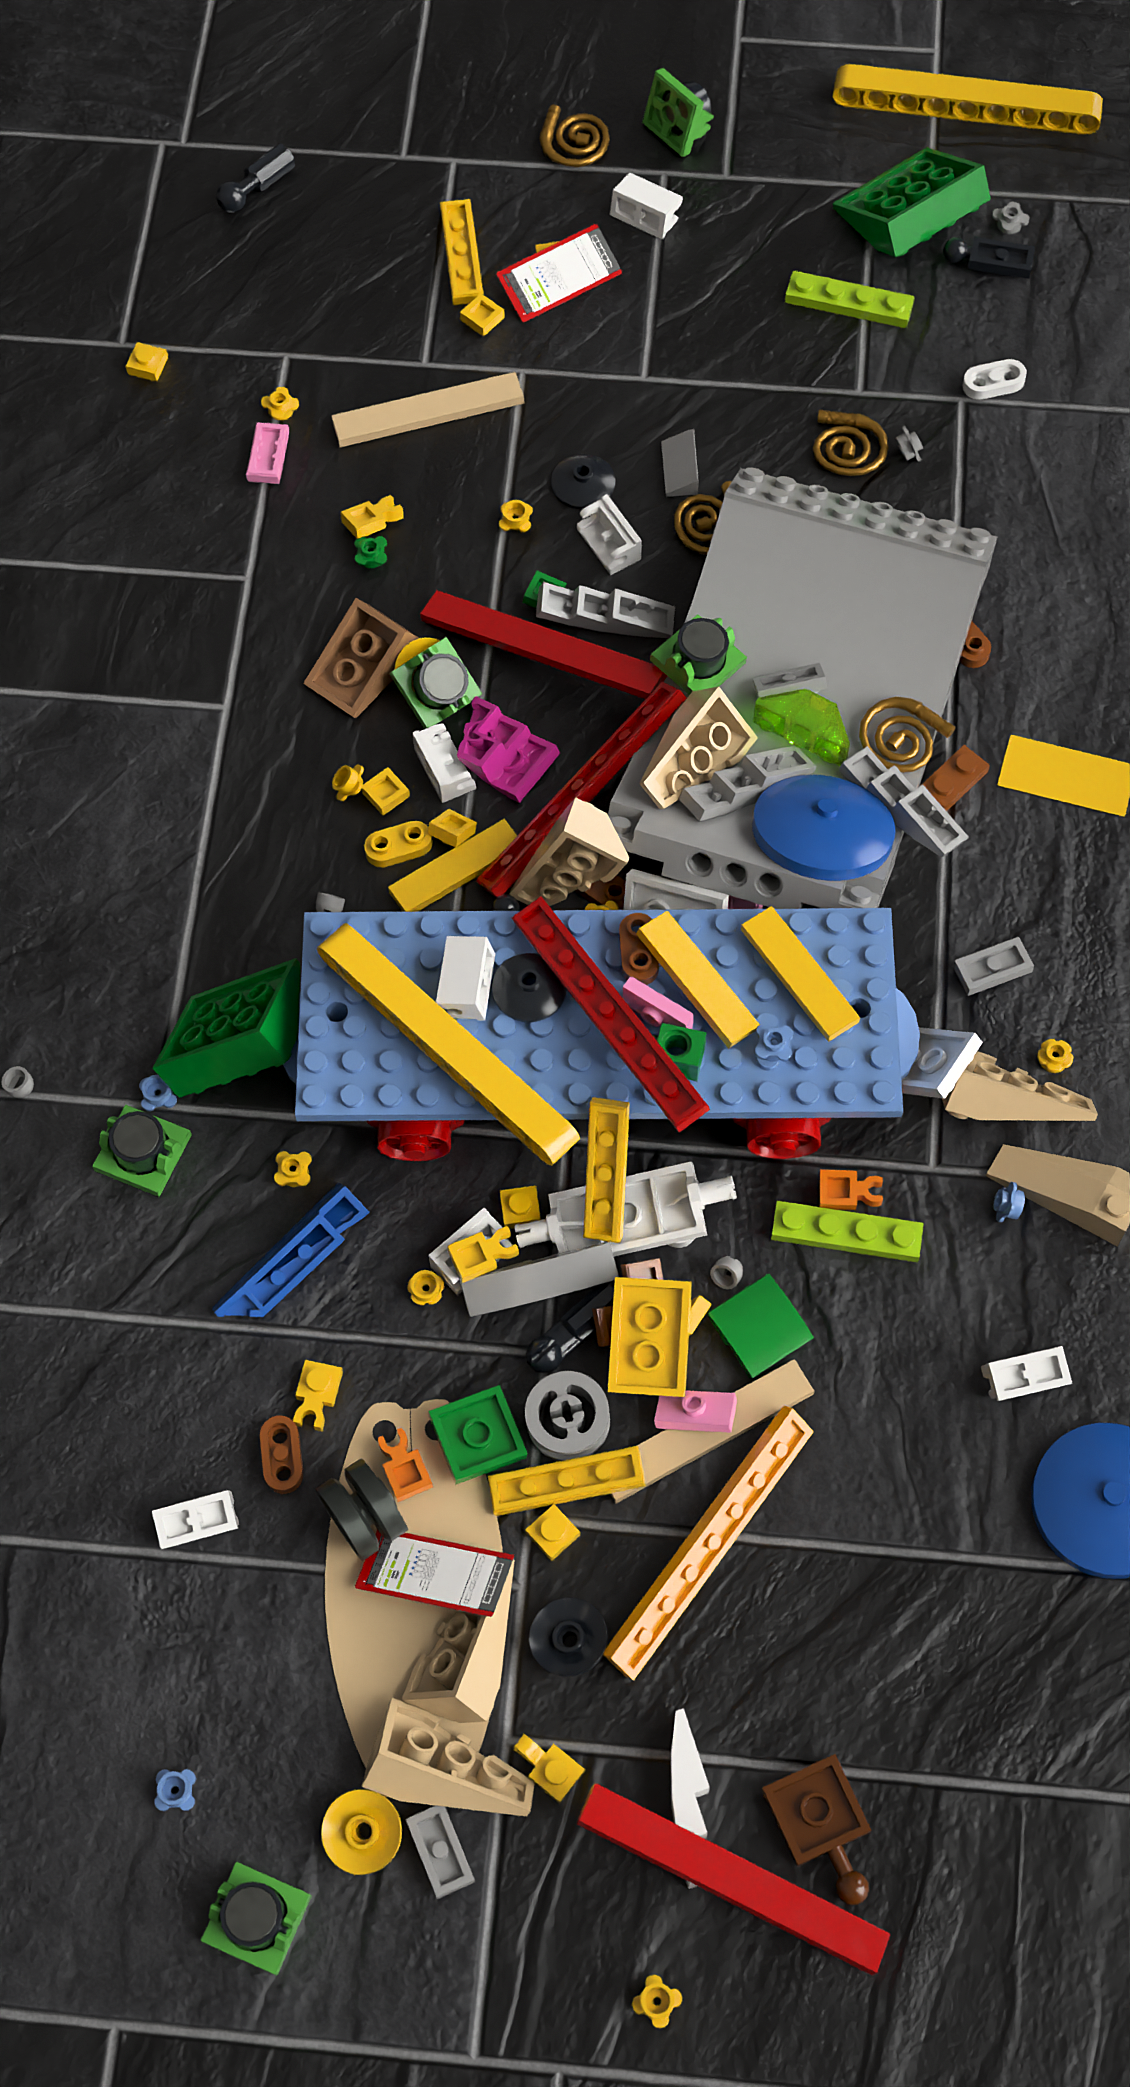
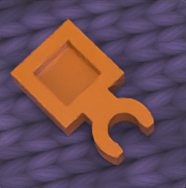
[819,1170,883,1210]
[378,1428,433,1502]

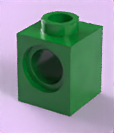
[653,1023,707,1081]

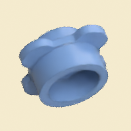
[754,1024,794,1062]
[139,1075,177,1111]
[993,1182,1025,1223]
[154,1769,196,1811]

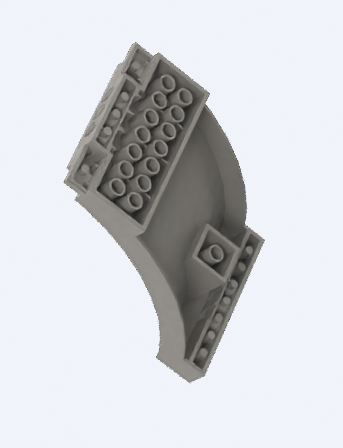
[608,468,997,909]

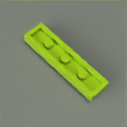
[785,271,915,328]
[771,1201,924,1262]

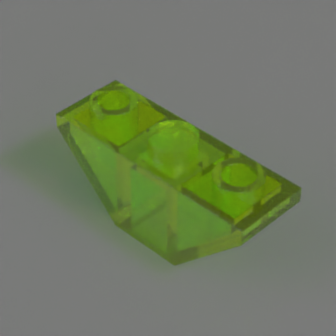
[753,689,850,766]

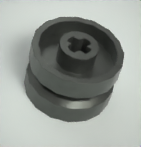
[315,1458,408,1561]

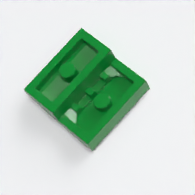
[706,1274,814,1378]

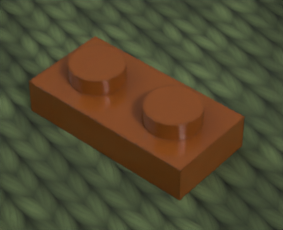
[920,745,990,811]

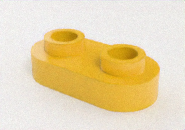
[364,821,433,867]

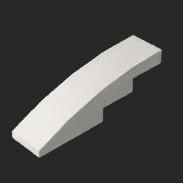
[670,1709,710,1889]

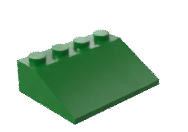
[832,147,991,257]
[153,958,300,1098]

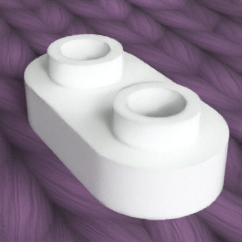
[963,359,1027,400]

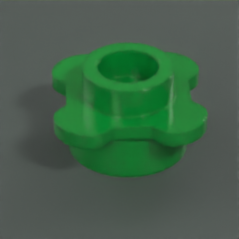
[355,536,387,568]

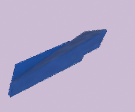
[212,1182,370,1317]

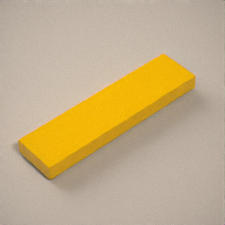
[440,199,483,305]
[388,819,517,912]
[741,906,860,1042]
[636,911,760,1049]
[583,1097,630,1243]
[488,1446,646,1516]

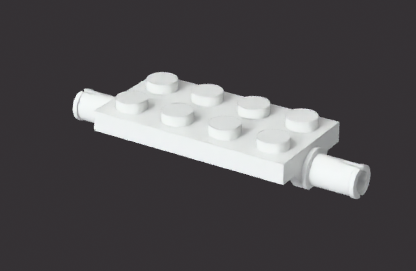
[515,1162,737,1256]

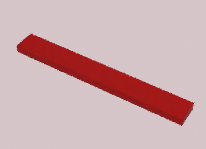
[420,590,667,699]
[476,682,687,897]
[511,896,710,1132]
[576,1783,890,1975]

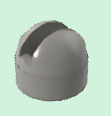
[315,892,345,912]
[2,1066,34,1098]
[710,1256,743,1289]

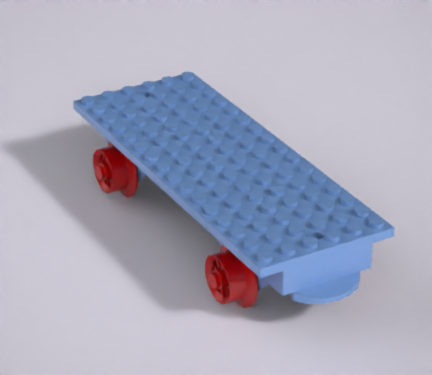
[283,908,920,1161]

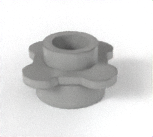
[992,202,1029,234]
[895,426,923,461]

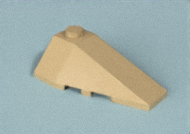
[639,686,758,809]
[509,797,629,906]
[942,1051,1098,1121]
[986,1144,1130,1247]
[401,1560,514,1723]
[362,1698,535,1817]

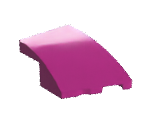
[457,696,560,803]

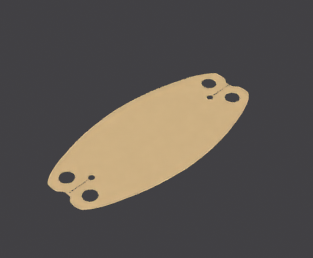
[325,1399,503,1768]

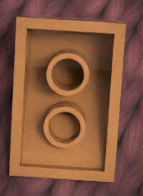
[304,598,419,718]

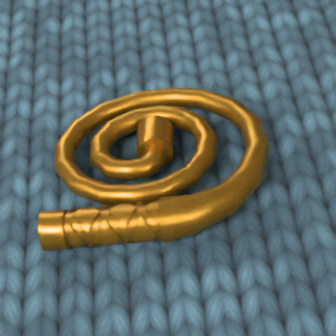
[540,105,609,167]
[813,410,889,476]
[674,481,731,555]
[859,696,956,773]

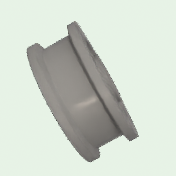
[525,1371,610,1461]

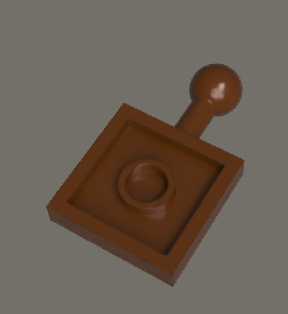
[762,1754,872,1905]

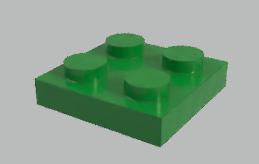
[428,1385,528,1485]

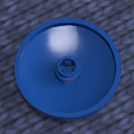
[752,775,895,881]
[1031,1423,1130,1579]

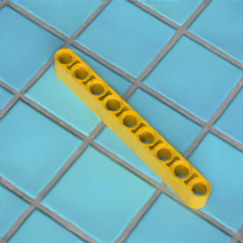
[833,64,1103,134]
[317,923,580,1166]

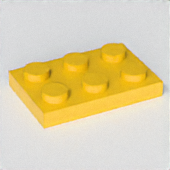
[608,1277,692,1397]

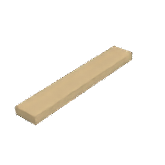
[331,372,524,447]
[610,1359,814,1504]

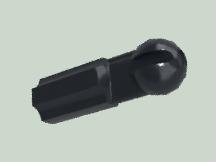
[216,143,295,212]
[526,1283,614,1373]

